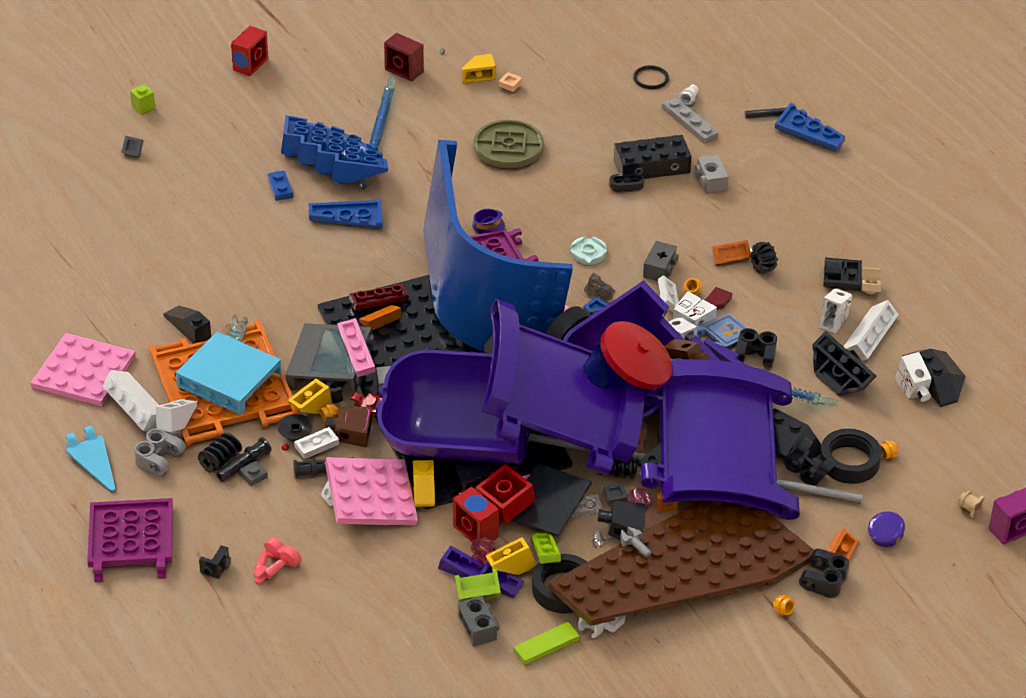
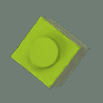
[130,84,156,115]

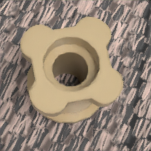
[958,491,985,518]

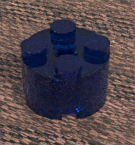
[583,344,622,389]

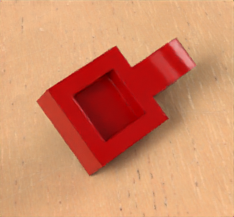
[350,392,383,416]

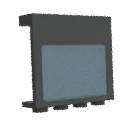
[285,323,375,393]

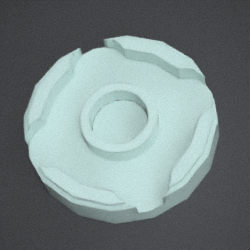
[570,237,607,265]

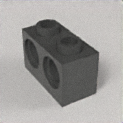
[458,596,499,647]

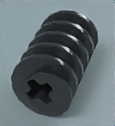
[198,433,242,473]
[598,455,639,479]

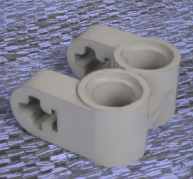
[135,428,186,476]

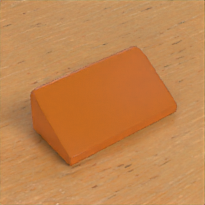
[359,305,401,330]
[827,528,859,560]

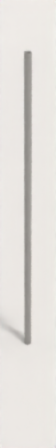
[529,433,863,503]

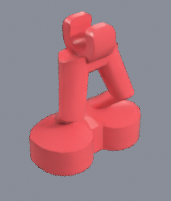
[253,537,302,585]

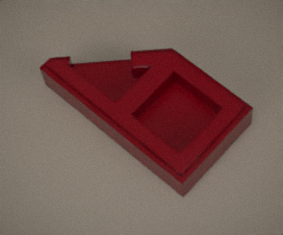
[705,287,732,310]

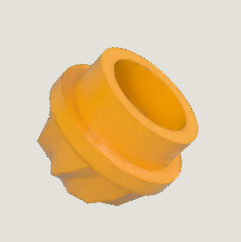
[683,278,702,295]
[320,404,339,423]
[880,441,899,460]
[773,595,795,616]

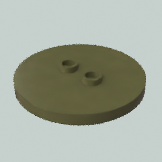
[474,120,544,168]

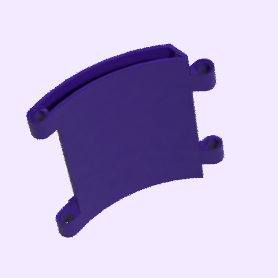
[481,299,645,475]
[641,359,800,520]

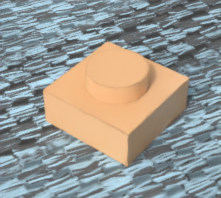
[499,72,522,92]

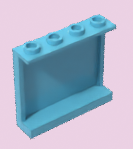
[176,332,282,415]

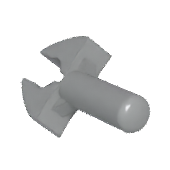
[620,527,651,558]

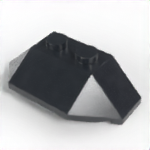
[812,331,877,396]
[902,348,966,407]
[773,408,821,459]

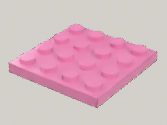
[31,333,136,407]
[325,457,418,526]

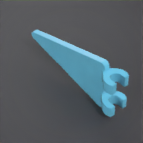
[65,425,116,493]

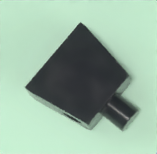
[597,501,646,539]

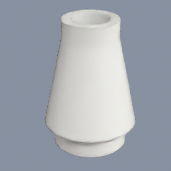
[679,85,698,106]

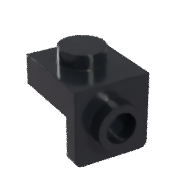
[199,545,231,579]

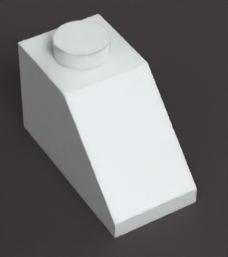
[156,399,197,434]

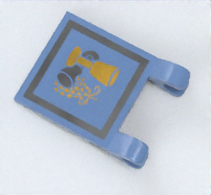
[696,313,747,349]

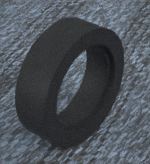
[546,306,591,340]
[820,428,881,484]
[532,554,587,613]

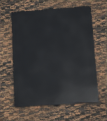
[510,463,592,537]

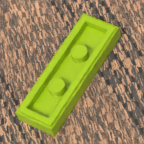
[531,532,561,564]
[514,622,580,665]

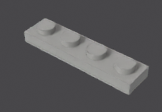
[662,97,719,144]

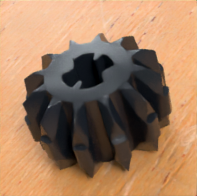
[749,242,778,273]

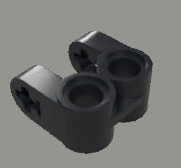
[735,328,777,367]
[784,436,836,486]
[799,549,849,598]

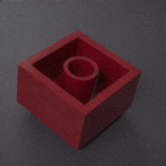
[384,33,424,82]

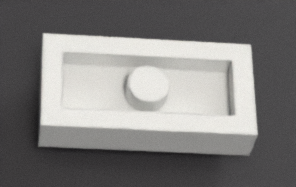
[658,275,679,312]
[294,427,339,459]

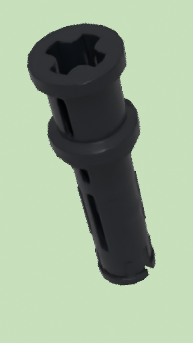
[216,437,272,482]
[293,457,354,478]

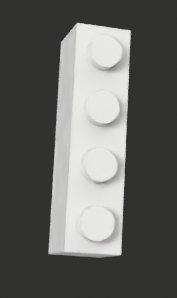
[102,370,159,431]

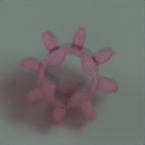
[626,488,652,511]
[471,536,496,564]

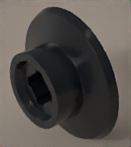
[277,414,313,442]

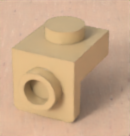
[861,268,881,294]

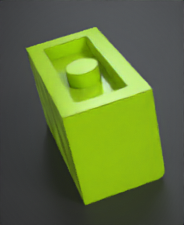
[455,569,501,602]

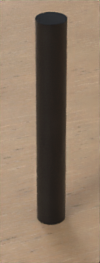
[745,107,796,118]

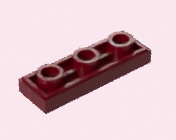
[349,284,409,310]

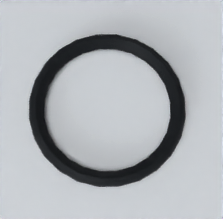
[633,65,669,89]

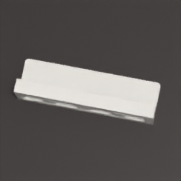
[844,300,899,361]

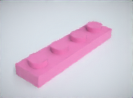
[337,318,376,377]

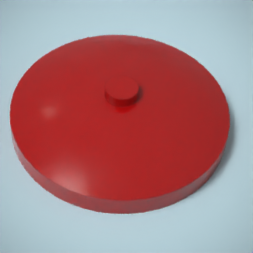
[600,321,673,389]

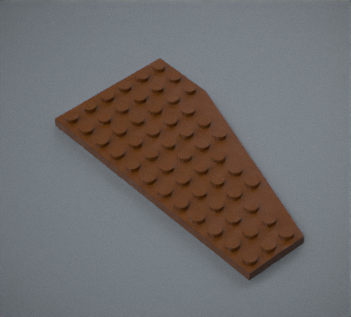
[549,500,814,626]

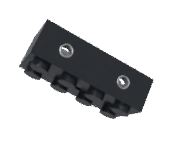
[614,135,692,179]

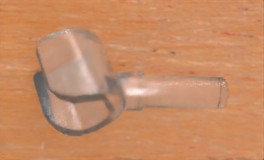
[592,531,614,548]

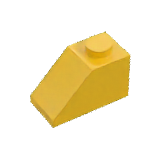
[462,54,496,84]
[287,379,332,414]
[413,460,435,507]
[486,537,537,575]

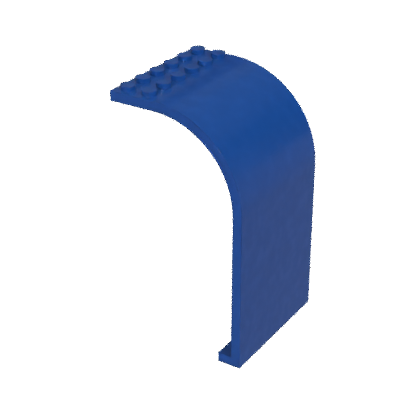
[423,140,573,352]

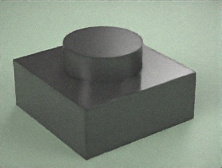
[121,135,144,157]
[239,461,268,486]
[603,483,629,506]

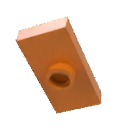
[712,240,751,265]

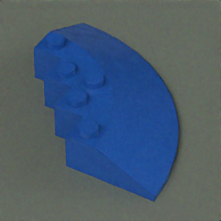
[281,115,388,184]

